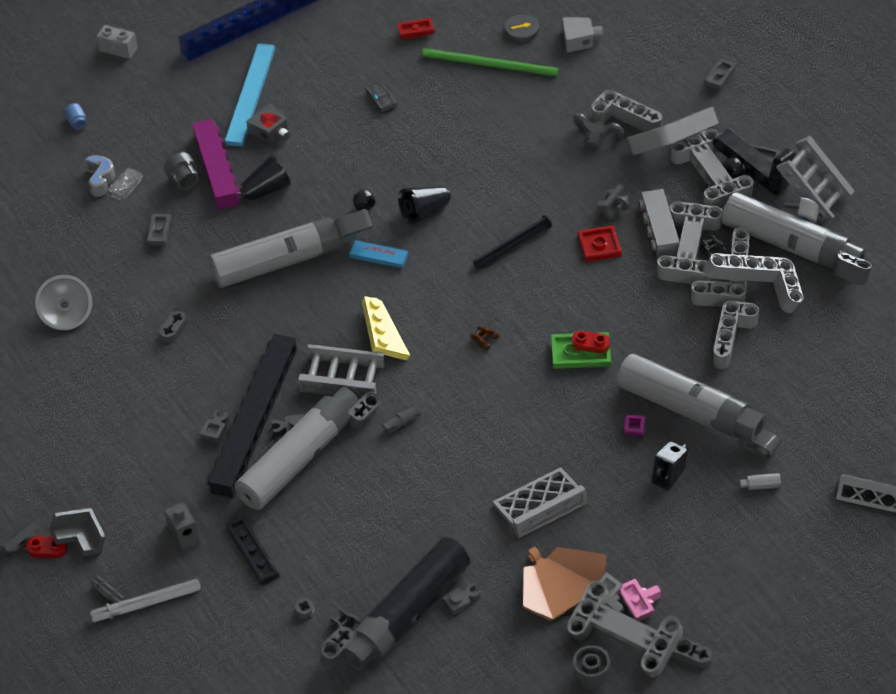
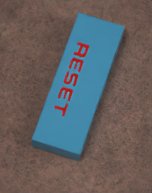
[349,240,408,269]

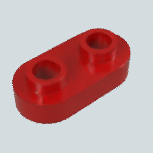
[572,331,610,353]
[26,536,67,558]

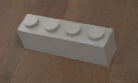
[639,189,680,258]

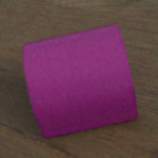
[624,415,645,437]

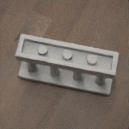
[776,136,854,223]
[298,344,385,399]

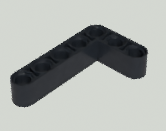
[713,129,796,195]

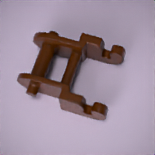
[470,326,500,349]

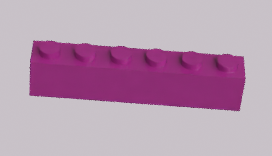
[192,119,241,210]

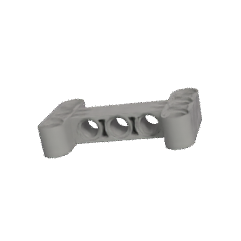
[670,129,753,209]
[657,202,722,284]
[567,580,683,678]

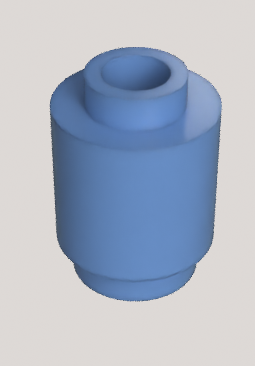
[64,104,87,130]

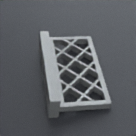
[493,467,588,538]

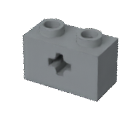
[97,25,138,59]

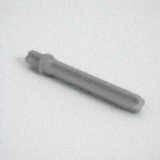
[90,579,201,622]

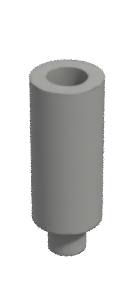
[740,473,781,490]

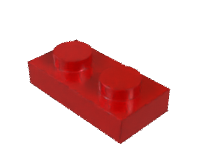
[397,18,434,40]

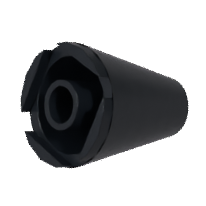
[239,154,292,200]
[398,187,451,224]

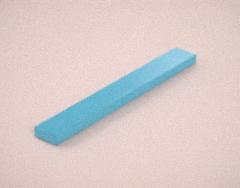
[225,44,275,147]

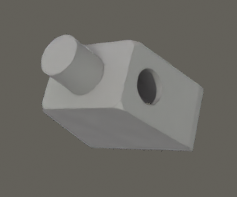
[562,17,603,52]

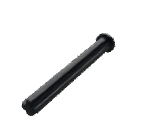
[473,215,552,269]

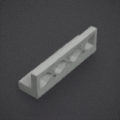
[836,474,896,512]

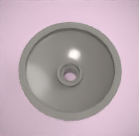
[35,275,92,331]

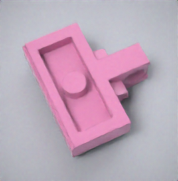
[618,579,661,622]

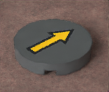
[505,14,539,42]

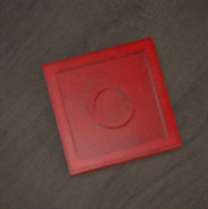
[577,225,622,262]

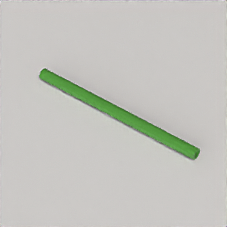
[422,48,559,77]

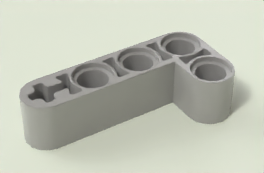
[592,90,662,132]
[713,301,759,369]

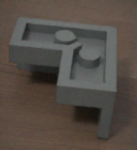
[49,508,105,556]

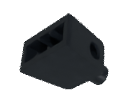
[651,442,689,491]

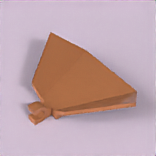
[523,547,607,621]

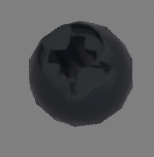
[722,157,745,179]
[353,189,375,211]

